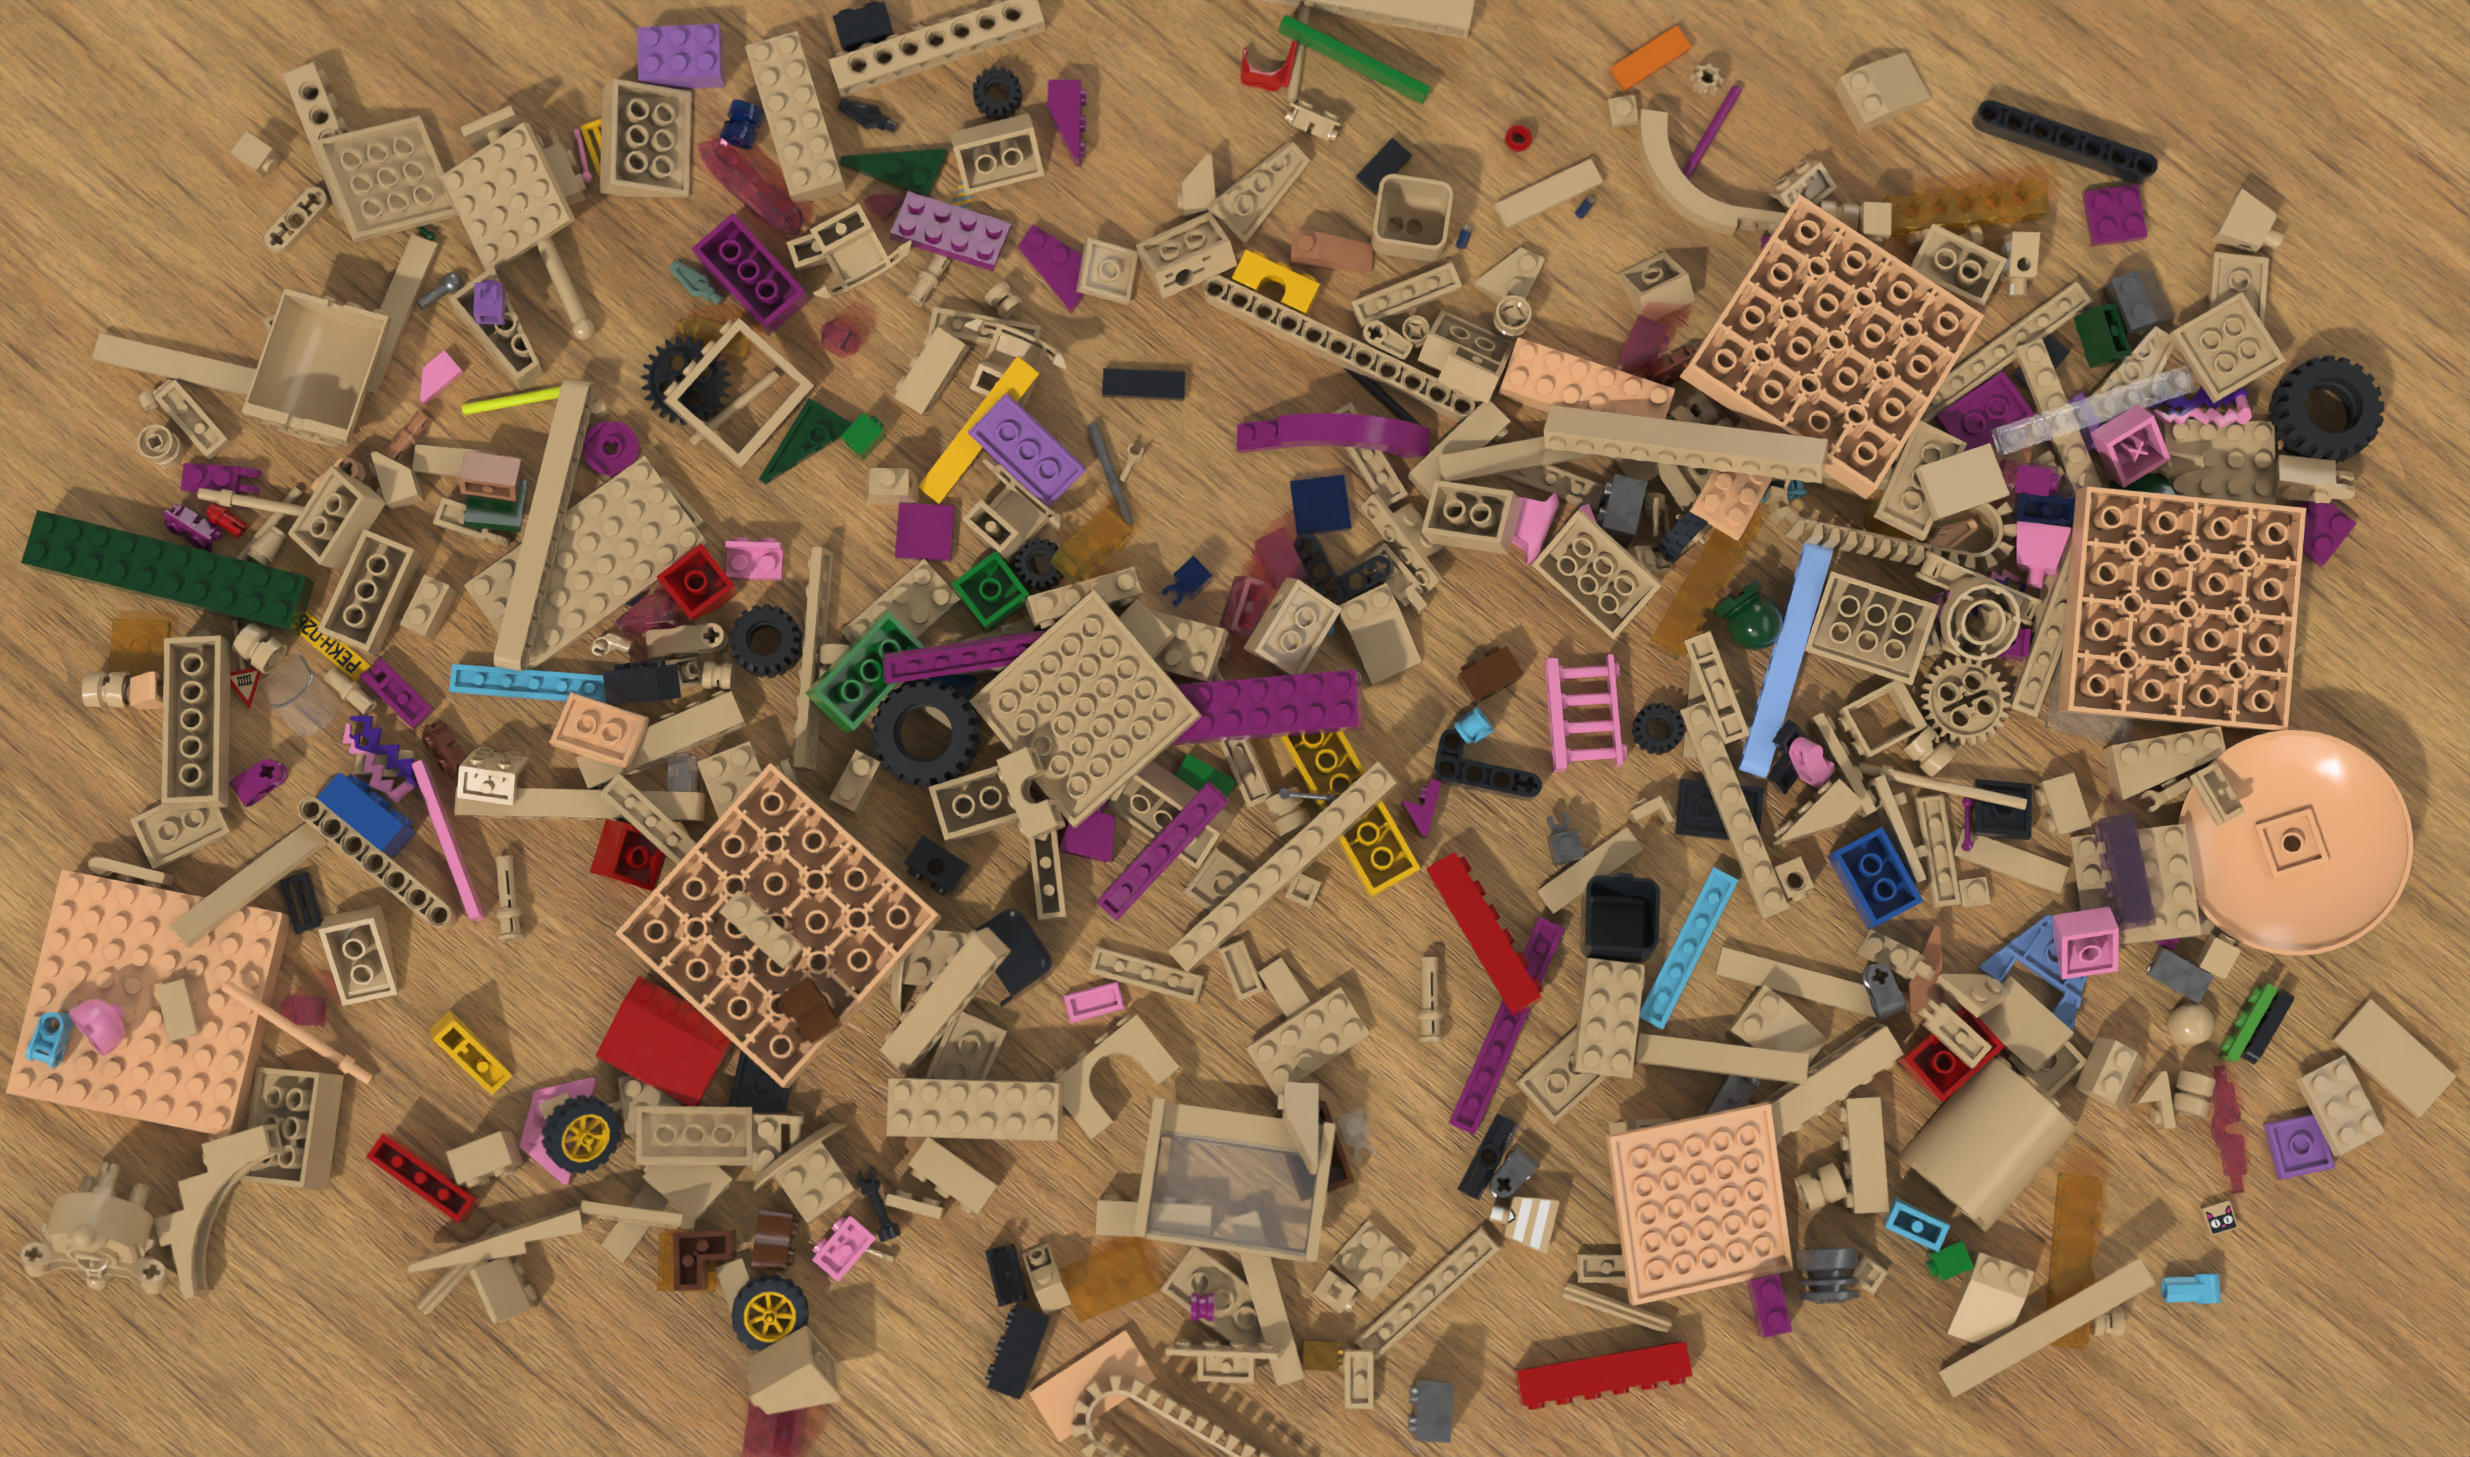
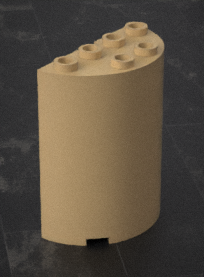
[241,288,391,447]
[1899,1055,2077,1233]

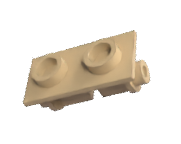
[1285,99,1343,142]

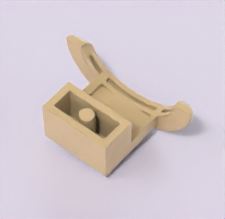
[810,203,912,299]
[964,319,1067,408]
[962,459,1062,563]
[891,930,968,1014]
[753,1122,858,1223]

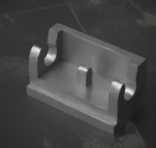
[2146,946,2214,1003]
[1703,1074,1760,1115]

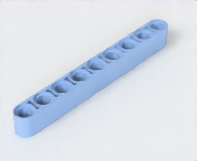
[1738,540,1834,778]

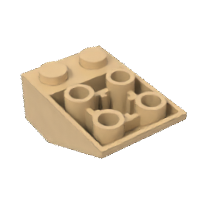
[1771,779,1864,847]

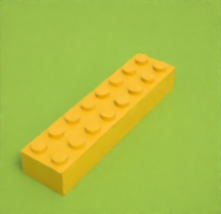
[1278,732,1421,899]

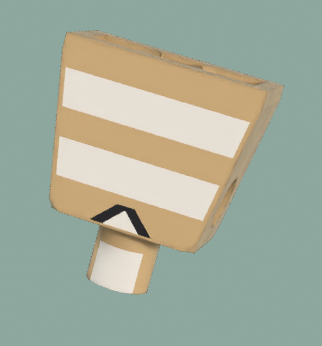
[2000,231,2040,296]
[1489,1196,1560,1254]

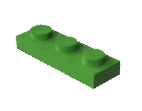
[2219,983,2278,1063]

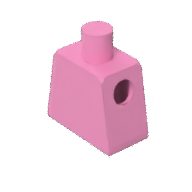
[2017,521,2072,589]

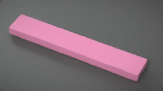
[412,760,486,922]

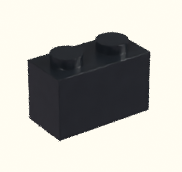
[833,1,894,53]

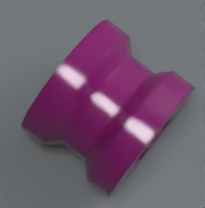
[1190,1292,1214,1322]

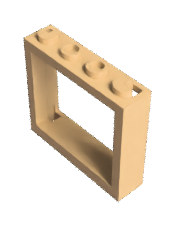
[663,318,814,468]

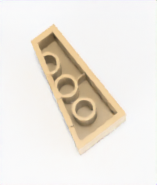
[449,266,543,391]
[2102,726,2226,804]

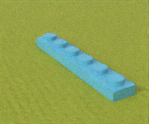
[449,664,618,706]
[1639,867,1739,1030]

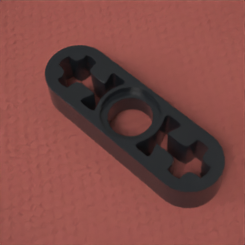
[2240,988,2294,1065]

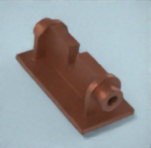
[1644,346,1696,387]
[422,720,467,780]

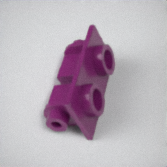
[164,504,223,553]

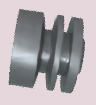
[1796,1248,1860,1304]

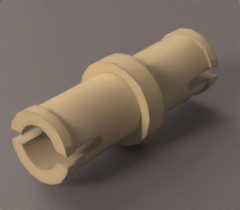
[907,253,950,307]
[324,667,377,716]

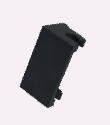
[985,1243,1028,1307]

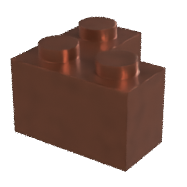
[673,1230,736,1291]

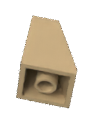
[747,1326,842,1414]

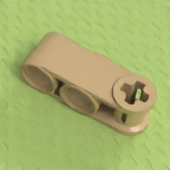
[645,623,729,661]

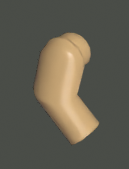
[591,633,634,657]

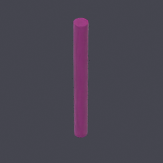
[1682,85,1742,180]

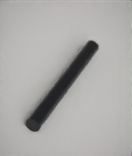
[1344,368,1422,426]

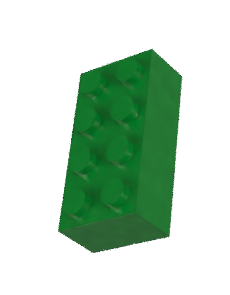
[805,611,926,732]

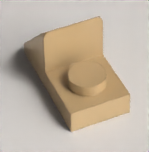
[2131,1071,2176,1130]

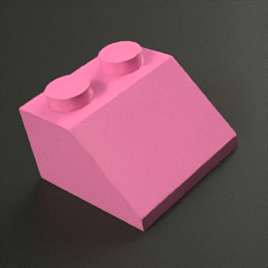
[2053,907,2119,979]

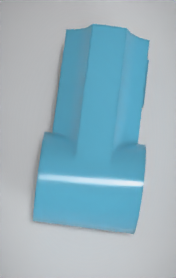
[2161,1274,2221,1304]

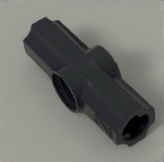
[1457,1113,1518,1201]

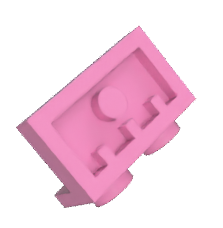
[725,537,784,581]
[812,1214,876,1282]

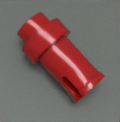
[205,502,249,539]

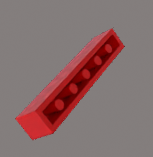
[1426,852,1544,1017]
[1514,1341,1693,1410]

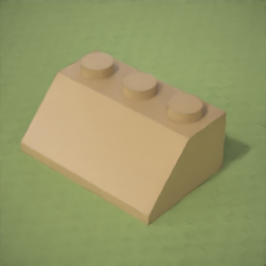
[950,113,1044,195]
[1418,310,1516,384]
[288,466,386,570]

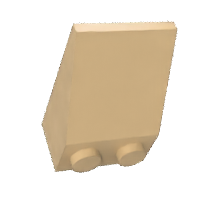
[1834,52,1931,134]
[1911,224,2007,313]
[1337,583,1422,686]
[318,905,399,1006]
[1726,985,1828,1064]
[1946,1252,2034,1347]

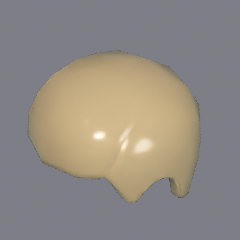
[2167,1001,2215,1047]

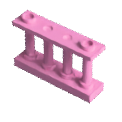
[1544,654,1627,773]

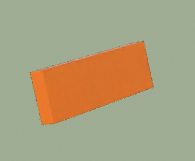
[1609,25,1692,92]

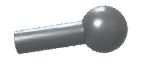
[416,272,464,310]

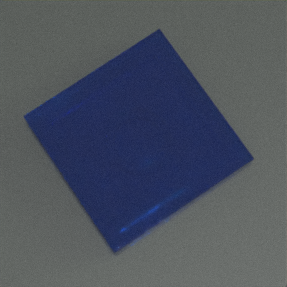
[1289,474,1352,537]

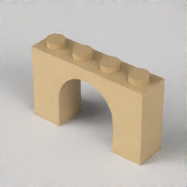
[1050,1014,1180,1140]

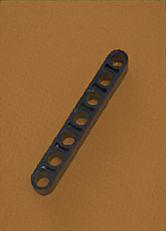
[1972,100,2158,185]

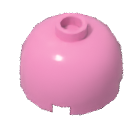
[68,999,125,1056]

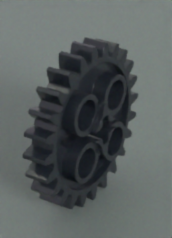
[641,336,732,426]

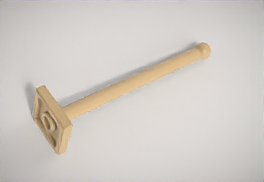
[460,106,595,340]

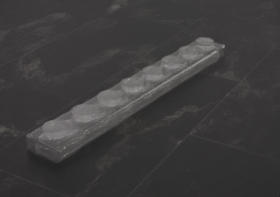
[1991,365,2197,456]

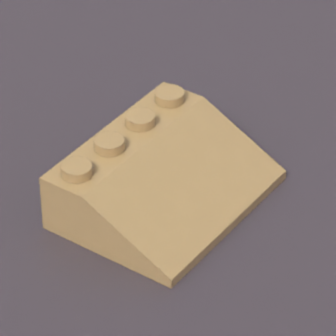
[600,78,691,198]
[1532,509,1663,640]
[1805,571,1939,685]
[240,1067,344,1190]

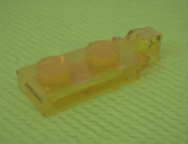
[675,316,751,358]

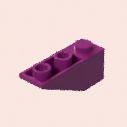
[1048,79,1087,167]

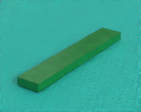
[1278,15,1430,104]

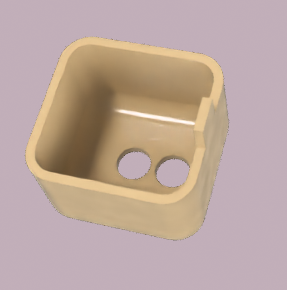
[1371,174,1453,262]

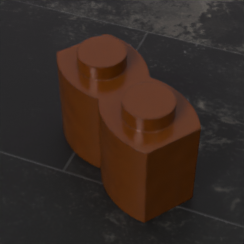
[779,976,843,1045]
[751,1209,800,1272]

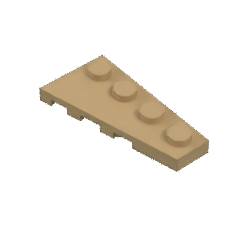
[1206,142,1311,244]
[2080,326,2175,423]

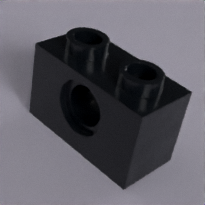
[904,835,971,896]

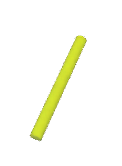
[462,386,561,415]

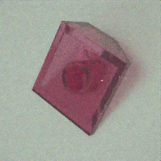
[616,589,681,635]

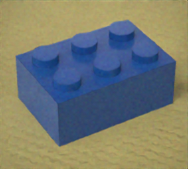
[317,772,417,857]
[1827,827,1923,930]

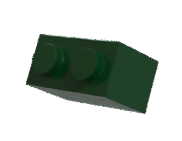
[2073,303,2132,369]

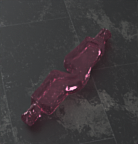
[2211,1065,2247,1194]

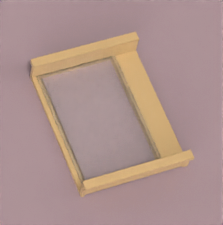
[1133,1098,1336,1263]

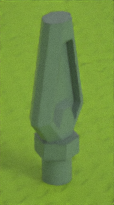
[669,260,725,306]

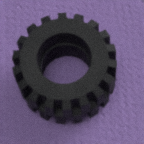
[729,604,803,678]

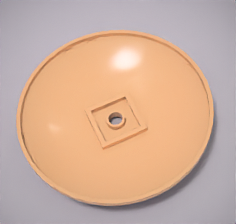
[2178,730,2413,955]

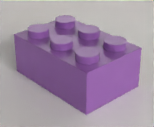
[637,24,725,89]

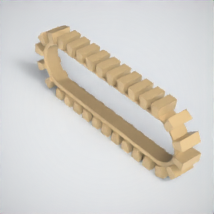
[1765,467,2017,574]
[1071,1374,1271,1457]

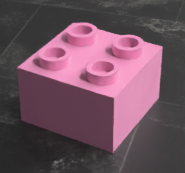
[2090,405,2171,488]

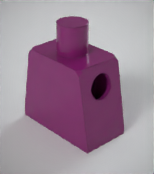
[1059,801,1115,864]

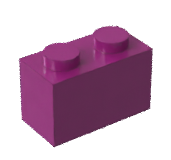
[1746,1274,1792,1338]

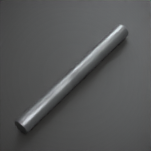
[1087,422,1134,528]

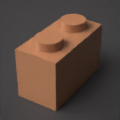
[459,451,523,501]

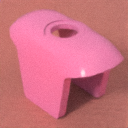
[1512,492,1559,566]

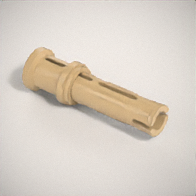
[495,855,524,942]
[1418,957,1444,1043]

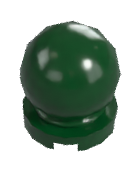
[1713,579,1782,651]

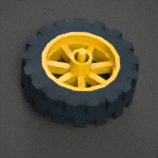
[542,1095,621,1174]
[731,1274,809,1352]

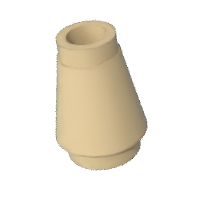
[246,526,286,566]

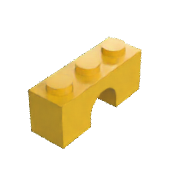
[1232,250,1320,316]

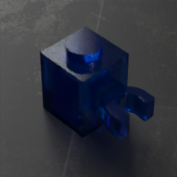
[1161,556,1213,609]

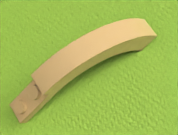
[1637,109,1785,236]

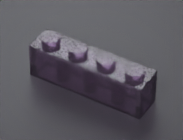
[2093,813,2156,931]

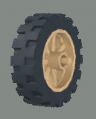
[1657,511,1713,563]

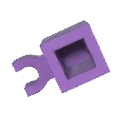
[473,280,506,324]

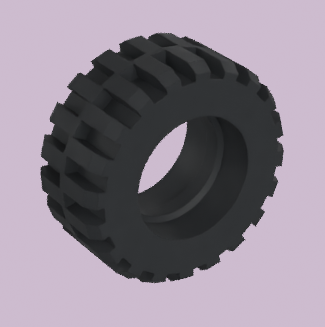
[2268,355,2385,463]
[870,679,982,787]

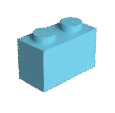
[1882,1197,1950,1252]

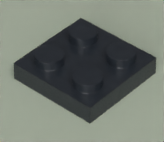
[1973,779,2032,840]

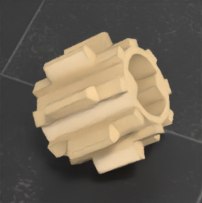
[1689,62,1724,98]

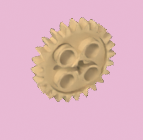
[1918,656,2011,747]

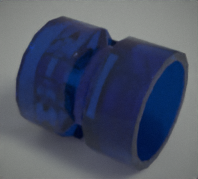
[719,99,765,150]

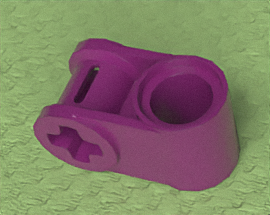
[229,759,288,807]

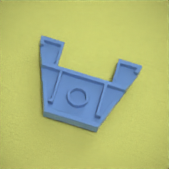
[1977,915,2088,1030]

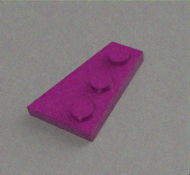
[1018,224,1085,314]

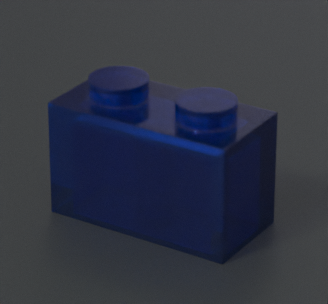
[2013,492,2075,527]

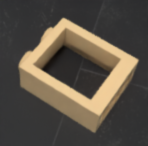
[1837,680,1927,761]

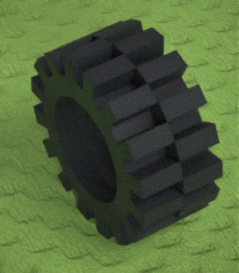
[972,67,1022,120]
[1015,538,1066,591]
[1632,703,1685,755]

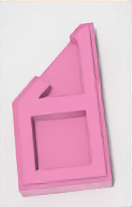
[420,350,464,405]

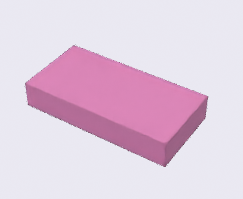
[1063,981,1125,1023]

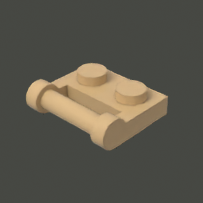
[752,1113,804,1171]

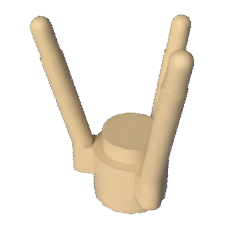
[1627,493,1670,549]

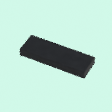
[1102,368,1186,401]

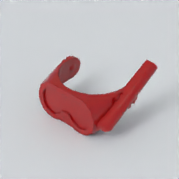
[1240,41,1298,92]

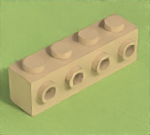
[1025,567,1142,630]

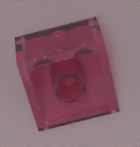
[1615,314,1671,374]

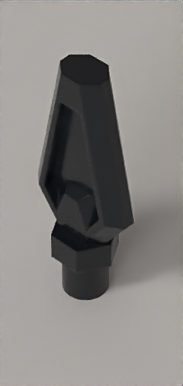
[838,98,899,133]

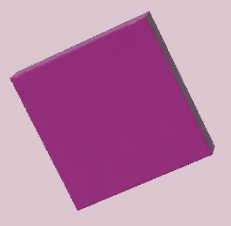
[895,503,955,562]

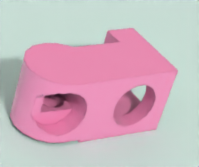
[1789,737,1837,789]

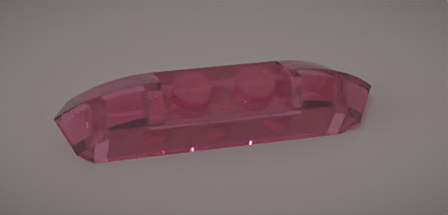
[698,138,804,235]

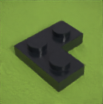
[1767,719,1809,795]

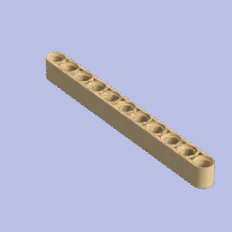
[1203,275,1475,423]
[494,378,596,672]

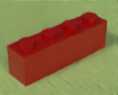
[366,1133,482,1223]

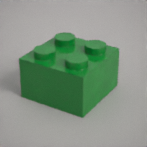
[951,551,1030,633]

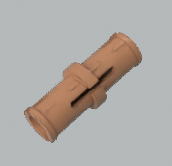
[383,410,432,462]

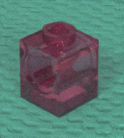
[280,995,327,1027]

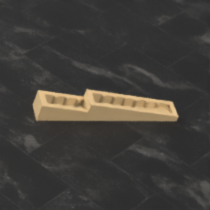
[408,1205,583,1273]

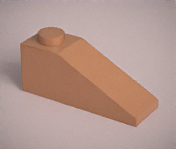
[1290,230,1373,272]
[1901,926,1945,1013]

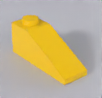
[429,1010,513,1095]

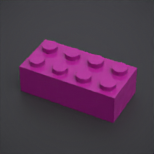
[691,213,809,336]

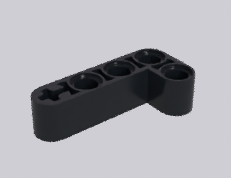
[1433,729,1542,801]

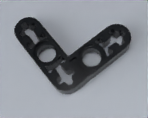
[1294,533,1394,606]

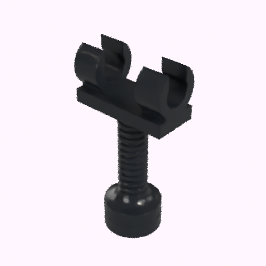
[856,1165,902,1242]

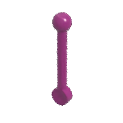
[1961,797,1974,852]

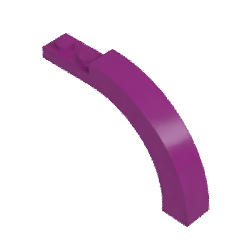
[1237,413,1430,458]

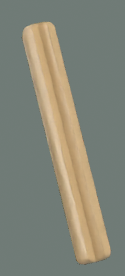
[416,1223,504,1314]
[1562,1283,1672,1334]

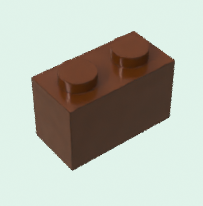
[1457,646,1524,706]

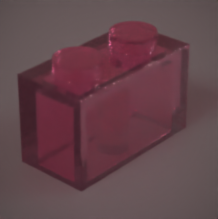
[1251,527,1308,593]
[1219,576,1271,637]

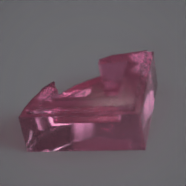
[865,194,903,222]

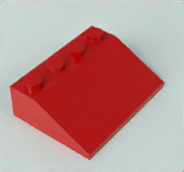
[596,976,735,1107]

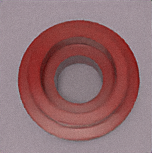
[1505,125,1532,152]

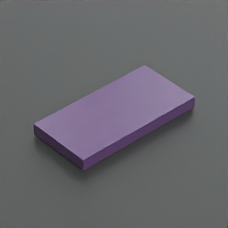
[968,392,1086,508]

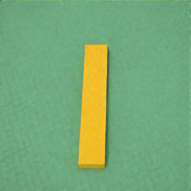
[918,356,1040,504]

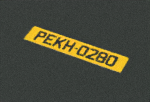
[299,611,370,682]

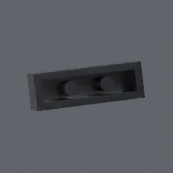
[602,660,681,704]
[985,1305,1051,1400]

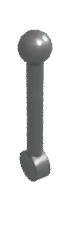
[1279,788,1337,804]

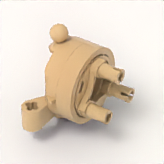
[20,1163,168,1294]

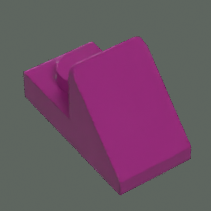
[1401,779,1442,839]

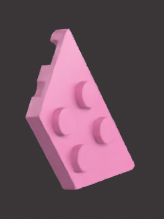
[519,1077,598,1186]

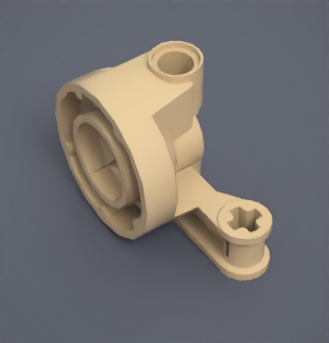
[1915,550,2044,661]

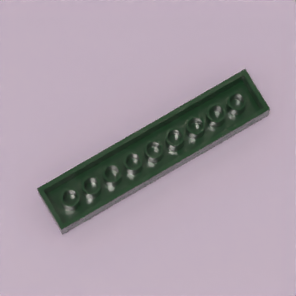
[21,510,314,635]

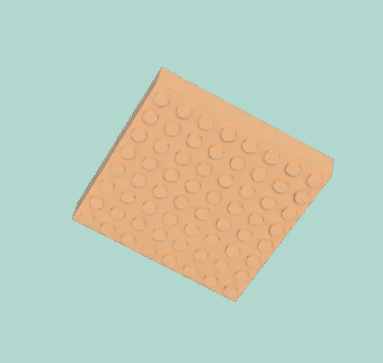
[1680,194,1984,499]
[2058,487,2306,732]
[615,763,942,1088]
[6,870,291,1137]

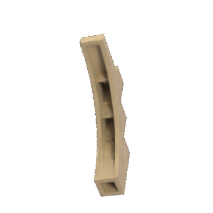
[154,1124,284,1300]

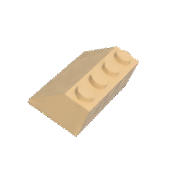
[1107,760,1234,870]

